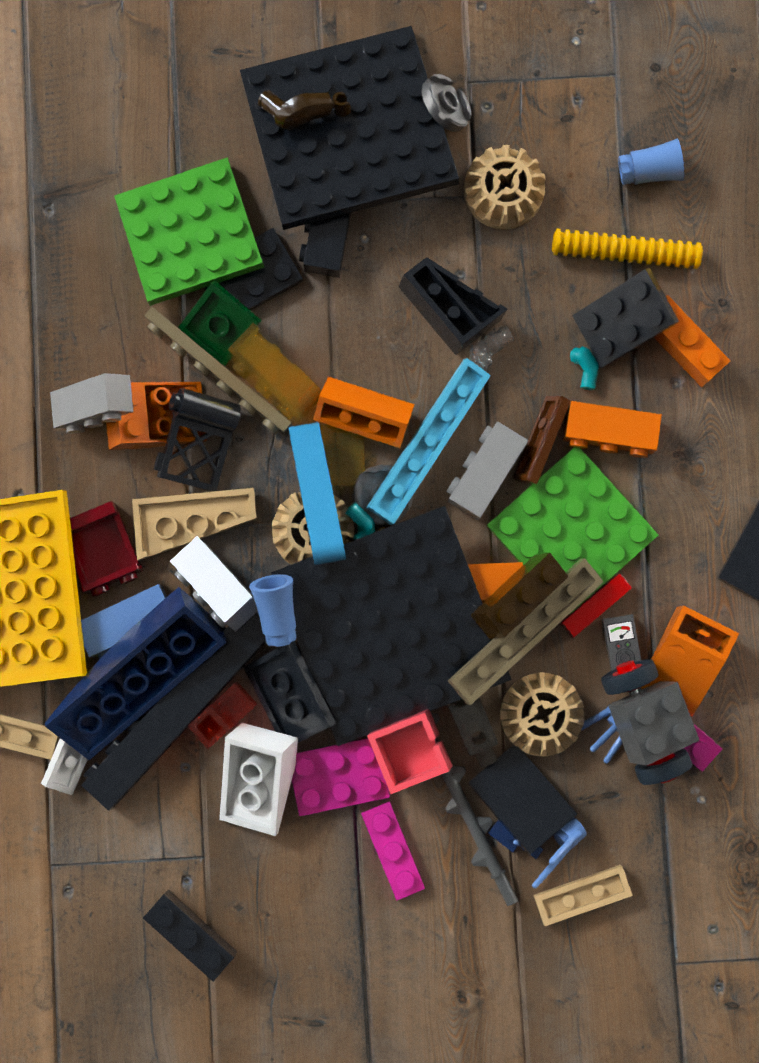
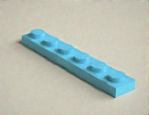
[366,358,491,525]

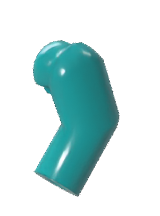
[570,346,599,390]
[345,502,375,540]

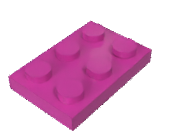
[292,738,390,816]

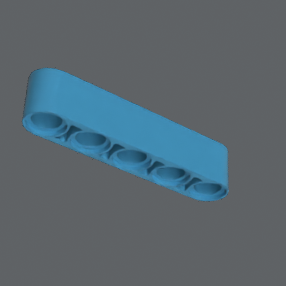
[288,422,346,565]

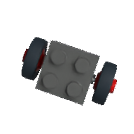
[601,660,700,785]

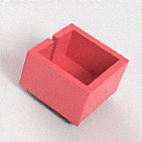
[367,709,453,794]

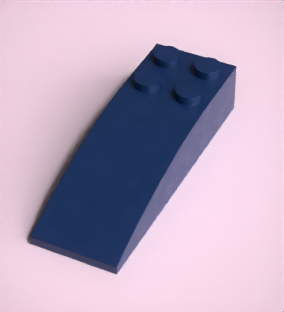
[45,587,227,760]

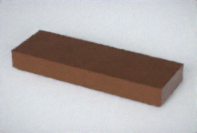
[513,396,571,485]

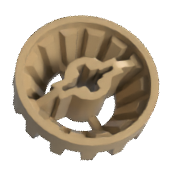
[464,145,546,230]
[272,492,355,565]
[500,672,584,757]

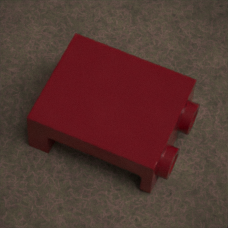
[70,501,144,597]

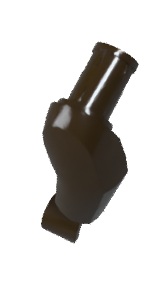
[258,90,351,130]

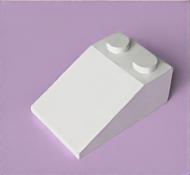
[219,723,298,836]

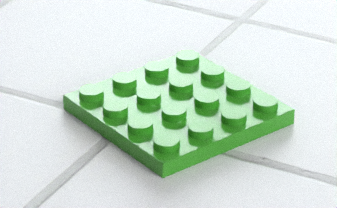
[114,157,264,306]
[487,447,659,616]

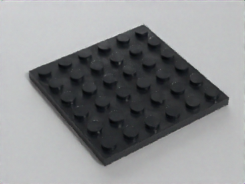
[240,26,459,230]
[271,506,512,746]

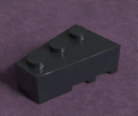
[399,257,508,355]

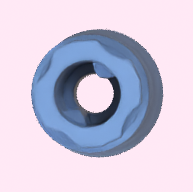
[618,138,684,185]
[249,574,296,647]

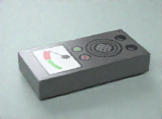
[602,614,641,671]

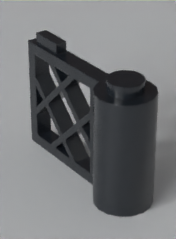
[153,388,241,492]

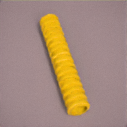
[552,228,703,269]

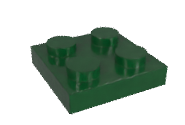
[178,281,262,367]

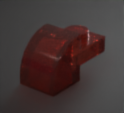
[188,682,258,749]

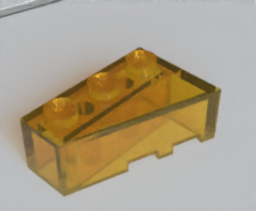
[228,323,322,422]

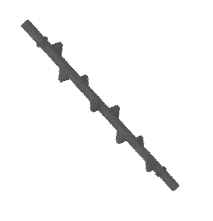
[431,713,518,906]

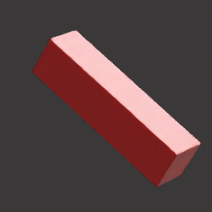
[560,573,632,638]

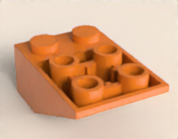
[106,382,207,450]
[641,605,739,717]

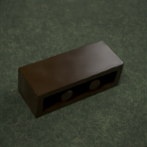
[471,552,569,639]

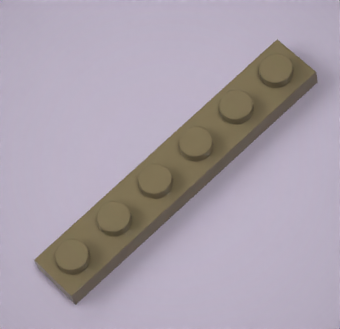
[144,307,292,436]
[448,558,604,705]

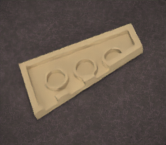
[132,488,257,561]

